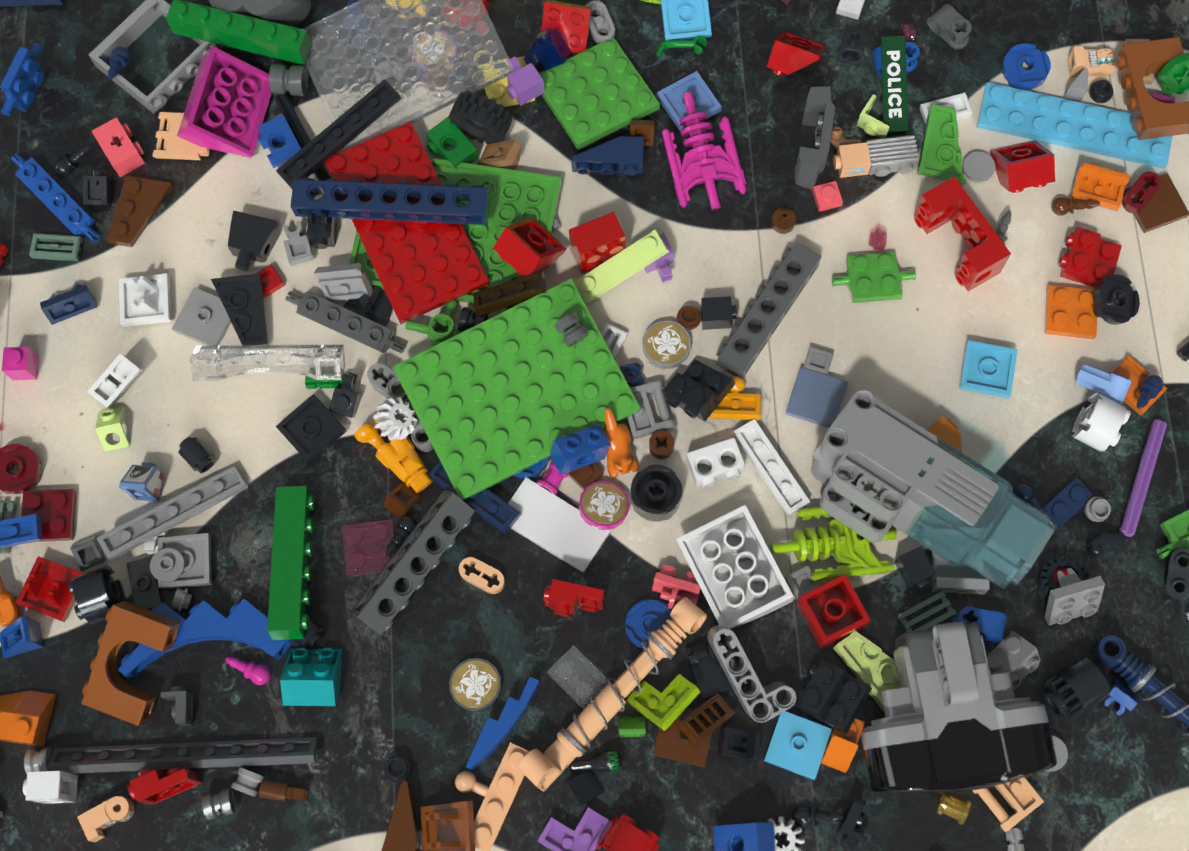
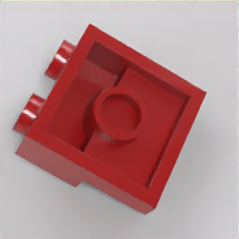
[1059,227,1122,288]
[543,579,605,617]
[128,767,202,805]

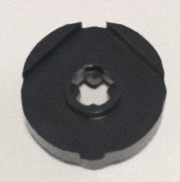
[1093,274,1140,325]

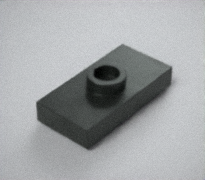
[126,556,163,610]

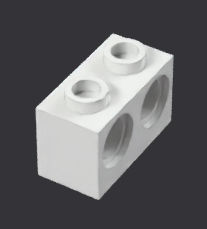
[87,354,142,409]
[686,438,745,488]
[23,771,78,804]

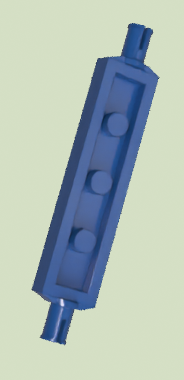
[11,153,100,243]

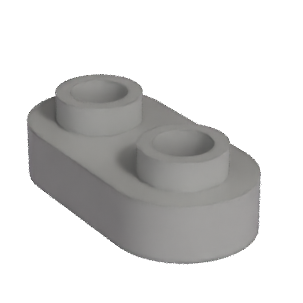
[586,1,615,44]

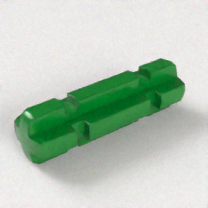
[305,374,344,389]

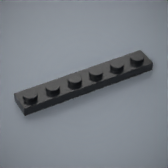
[276,79,401,189]

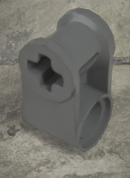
[927,4,972,49]

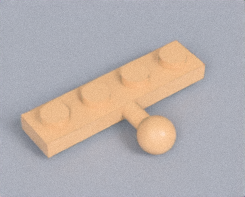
[455,742,530,851]

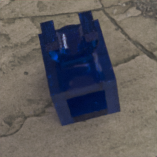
[524,28,570,70]

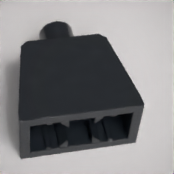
[228,211,282,271]

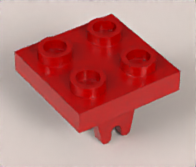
[540,0,592,54]
[15,556,84,623]

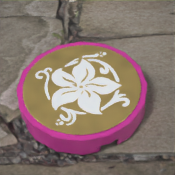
[578,481,630,530]

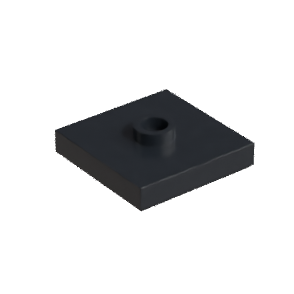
[276,394,347,464]

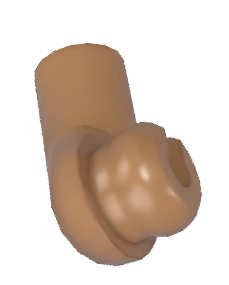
[830,127,861,149]

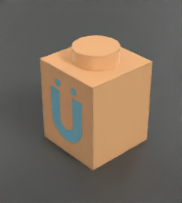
[833,142,871,178]

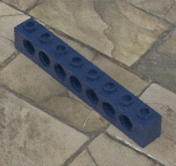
[290,178,490,225]

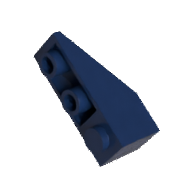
[571,137,644,176]

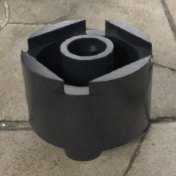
[631,464,682,522]
[68,565,127,625]

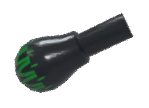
[571,749,623,773]

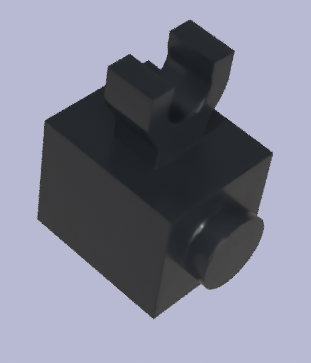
[306,212,338,249]

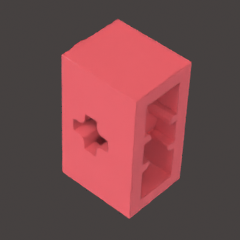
[92,117,145,177]

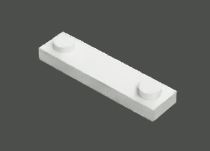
[733,419,810,517]

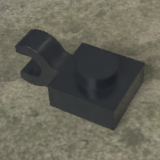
[329,372,361,418]

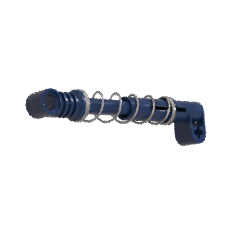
[1093,635,1189,735]

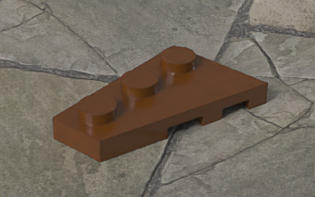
[107,176,174,247]

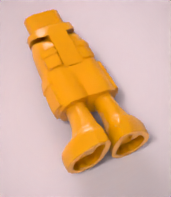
[354,420,433,493]

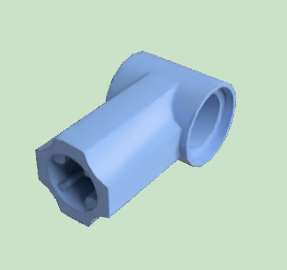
[1076,364,1132,404]

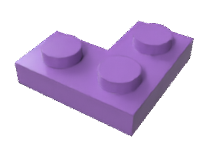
[538,808,611,851]

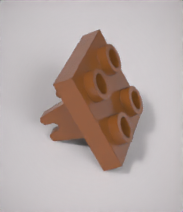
[421,801,476,851]

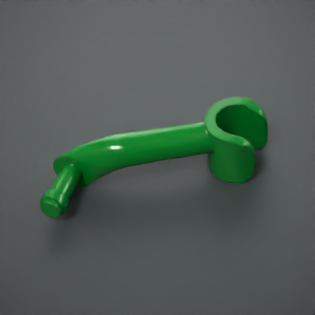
[656,35,707,56]

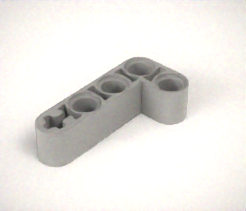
[367,363,434,452]
[708,625,796,723]

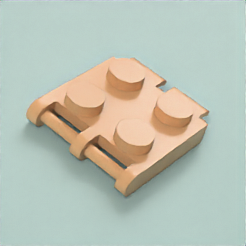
[152,112,210,160]

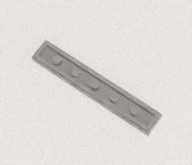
[96,465,248,562]

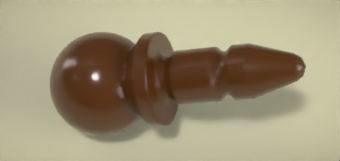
[1051,196,1100,216]

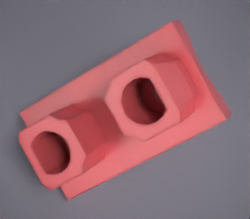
[652,564,701,610]

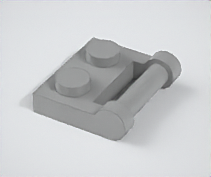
[627,381,676,440]

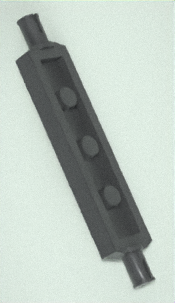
[286,291,406,354]

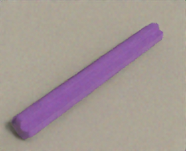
[1119,419,1167,537]

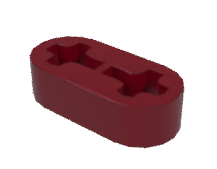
[1122,171,1161,213]

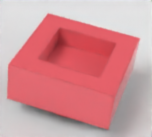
[812,181,843,212]

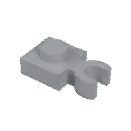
[283,221,314,266]

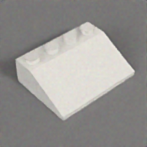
[676,505,794,630]

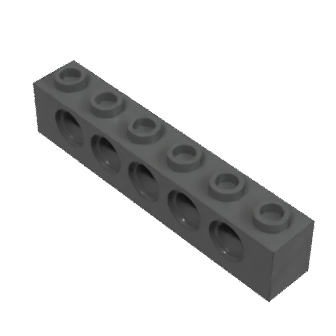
[716,242,822,379]
[350,490,475,635]

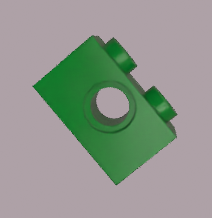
[426,117,479,169]

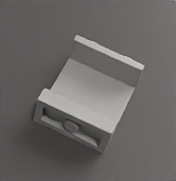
[931,523,989,595]

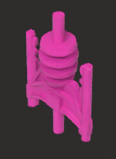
[662,92,747,210]

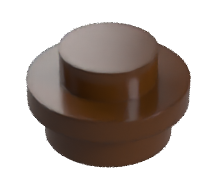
[677,306,701,330]

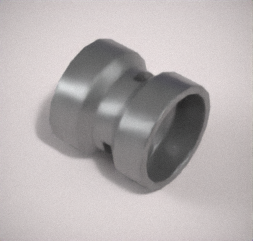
[202,787,236,820]

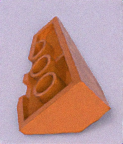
[0,690,56,747]

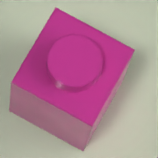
[2,347,39,380]

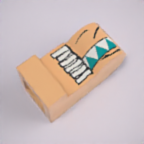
[1068,46,1116,77]
[78,796,135,842]

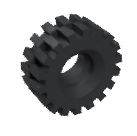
[449,91,512,144]

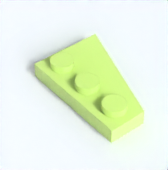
[833,631,900,711]

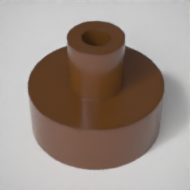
[771,208,796,234]

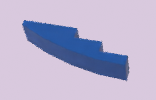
[466,677,541,771]

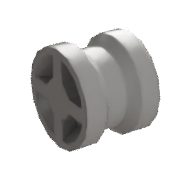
[24,748,53,774]
[231,767,264,797]

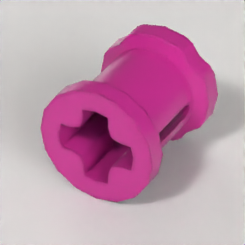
[537,462,569,495]

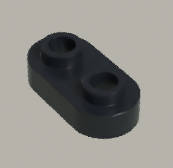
[1166,547,1189,600]

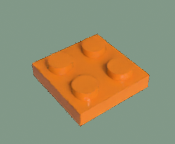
[1044,285,1097,339]

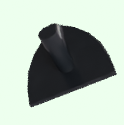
[343,285,393,327]

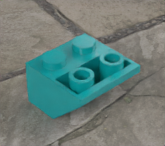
[280,647,342,706]

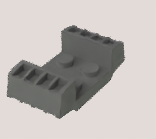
[795,86,835,189]

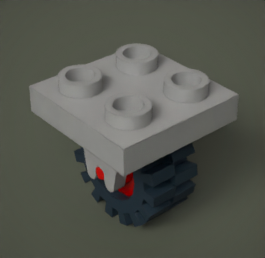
[1039,556,1105,626]

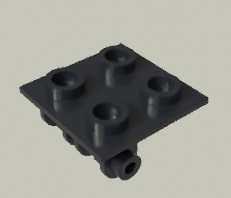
[685,636,751,699]

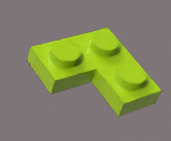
[626,674,700,731]

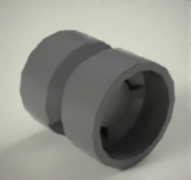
[269,63,309,96]

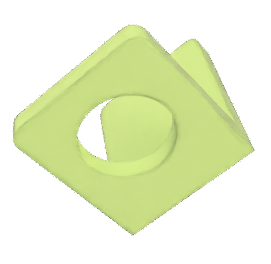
[857,94,890,139]
[95,406,129,451]

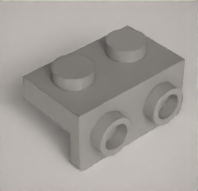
[986,631,1041,690]

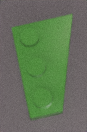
[917,104,965,184]

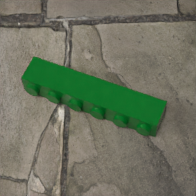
[165,0,312,65]
[267,486,315,640]

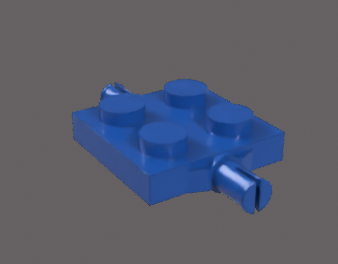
[0,43,45,116]

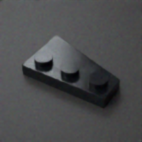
[211,273,269,349]

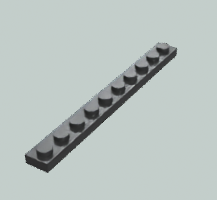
[46,737,318,774]

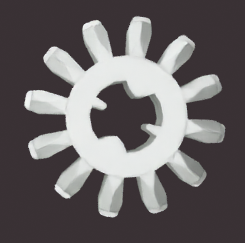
[372,397,418,441]
[768,816,805,851]

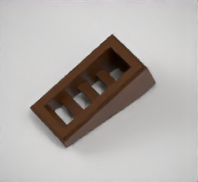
[678,693,735,747]

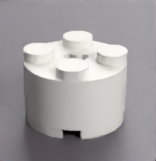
[1072,392,1131,451]

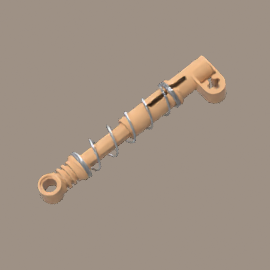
[518,597,707,792]

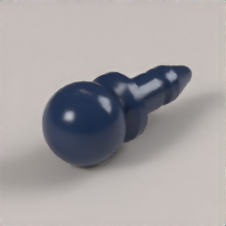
[108,46,131,80]
[1137,374,1164,409]

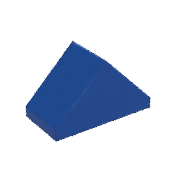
[0,616,44,658]

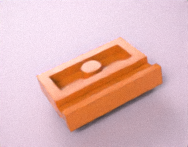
[1112,356,1167,416]

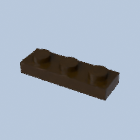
[474,271,547,316]

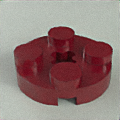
[0,444,42,494]

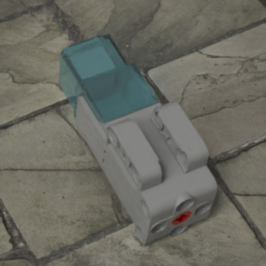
[811,390,1057,589]

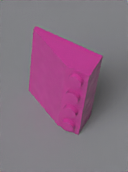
[177,46,272,158]

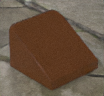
[384,482,422,518]

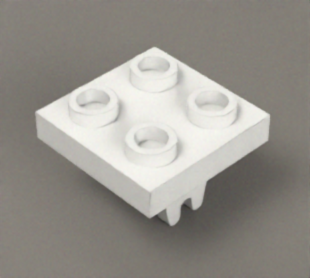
[119,273,171,327]

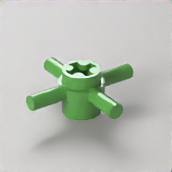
[405,301,461,347]

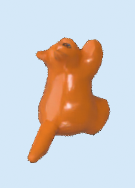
[602,408,639,478]

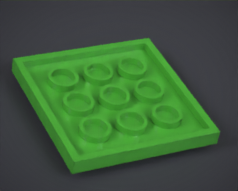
[539,37,660,150]

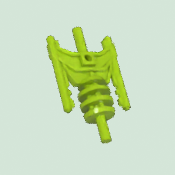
[770,507,897,581]

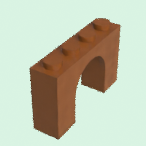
[1115,37,1189,140]
[81,601,181,726]

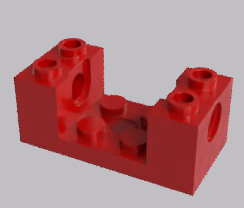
[913,176,1011,292]

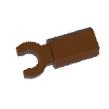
[259,780,309,802]

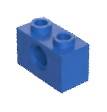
[257,115,301,169]
[550,424,611,475]
[713,823,775,851]

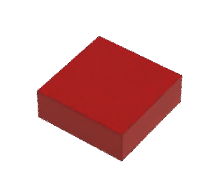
[256,264,285,298]

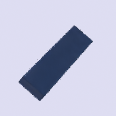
[428,461,521,535]

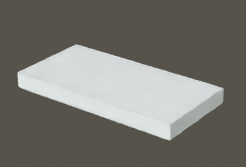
[508,478,611,574]

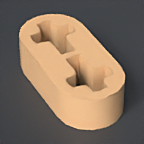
[459,557,505,594]

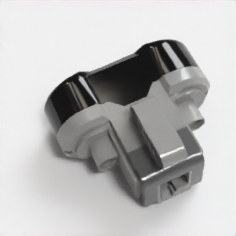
[861,621,1057,795]

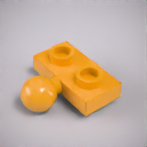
[710,375,761,421]

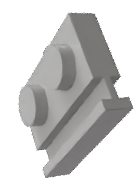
[314,263,373,301]

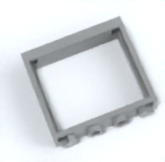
[89,0,217,114]

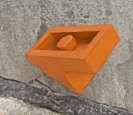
[821,719,865,773]

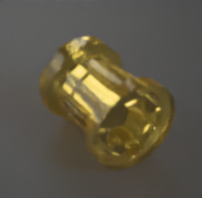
[936,791,971,825]

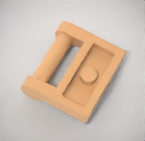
[970,757,1044,832]

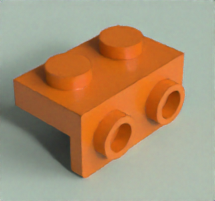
[1070,162,1130,211]

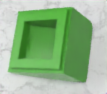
[619,716,646,737]

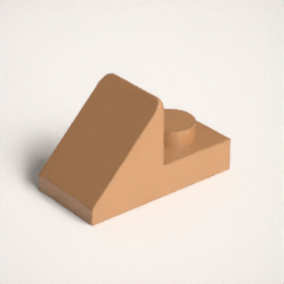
[478,140,521,170]

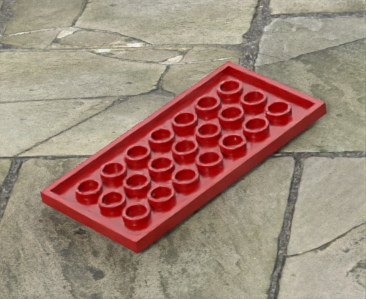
[325,121,489,325]

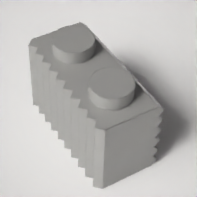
[866,135,919,177]

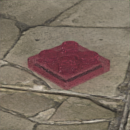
[342,519,397,577]

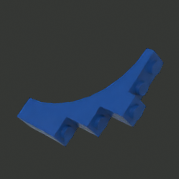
[118,599,296,680]

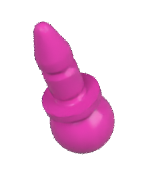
[225,657,271,685]

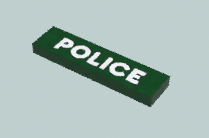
[880,36,908,133]

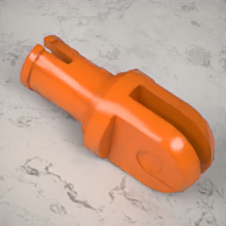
[0,576,20,626]

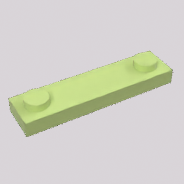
[574,230,669,304]

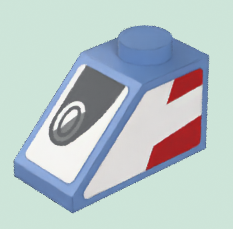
[119,462,164,502]

